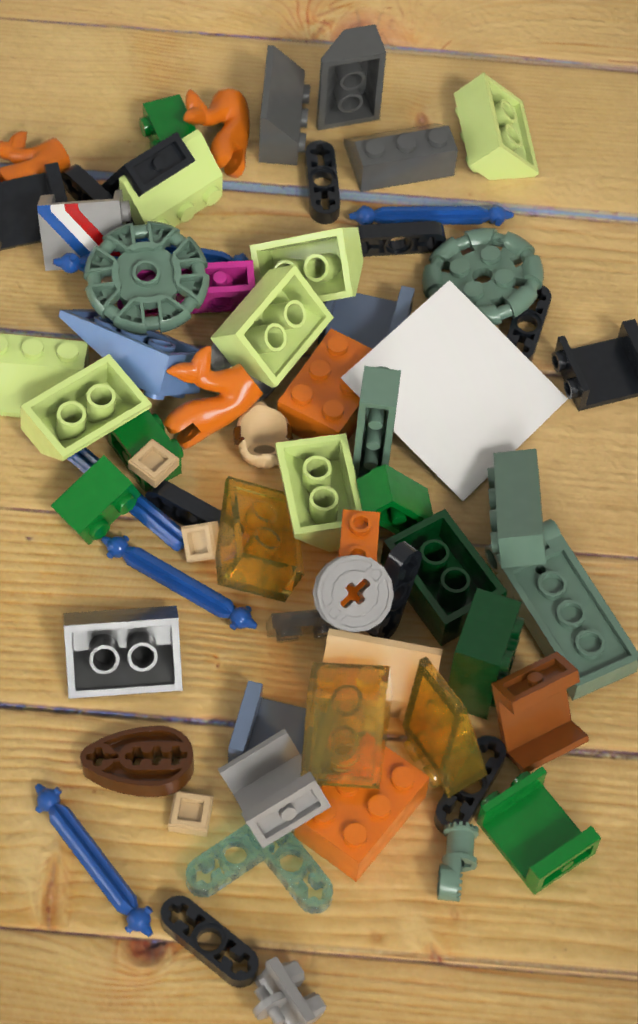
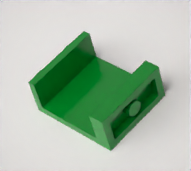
[477,766,601,895]

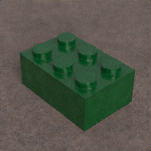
[380,509,507,646]
[443,588,525,720]

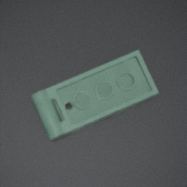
[485,519,638,701]

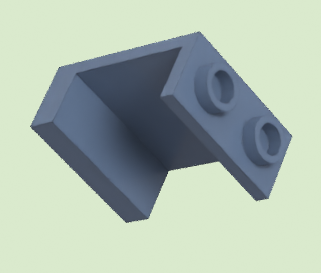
[318,286,415,349]
[228,680,342,783]

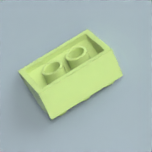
[454,73,539,180]
[119,129,223,227]
[249,227,364,302]
[210,265,334,388]
[0,333,90,417]
[20,354,152,461]
[275,433,362,552]

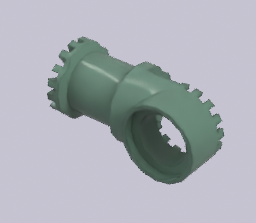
[437,821,479,902]

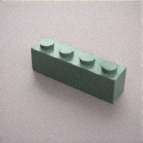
[353,366,401,479]
[487,449,546,568]

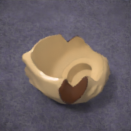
[233,401,293,469]

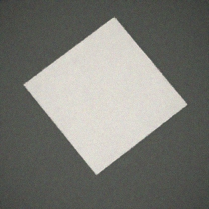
[341,280,568,501]

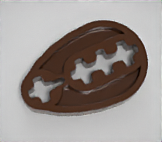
[80,726,194,797]

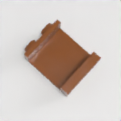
[492,652,589,772]

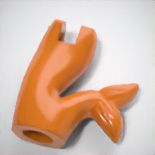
[183,89,250,178]
[0,131,71,182]
[163,345,263,449]

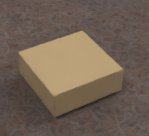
[128,439,179,488]
[181,521,224,563]
[168,791,214,837]

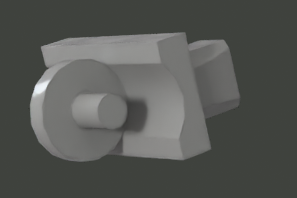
[253,956,326,1024]

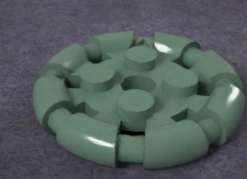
[83,221,210,335]
[422,228,544,325]

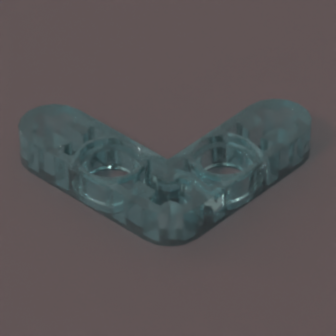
[186,824,333,914]

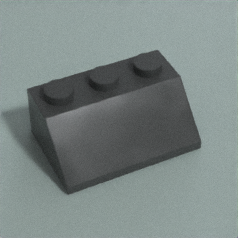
[316,24,386,130]
[259,45,310,165]
[344,124,458,192]
[63,606,183,699]

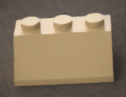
[317,628,443,725]

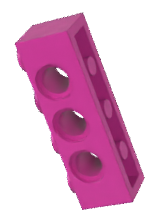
[117,260,255,317]

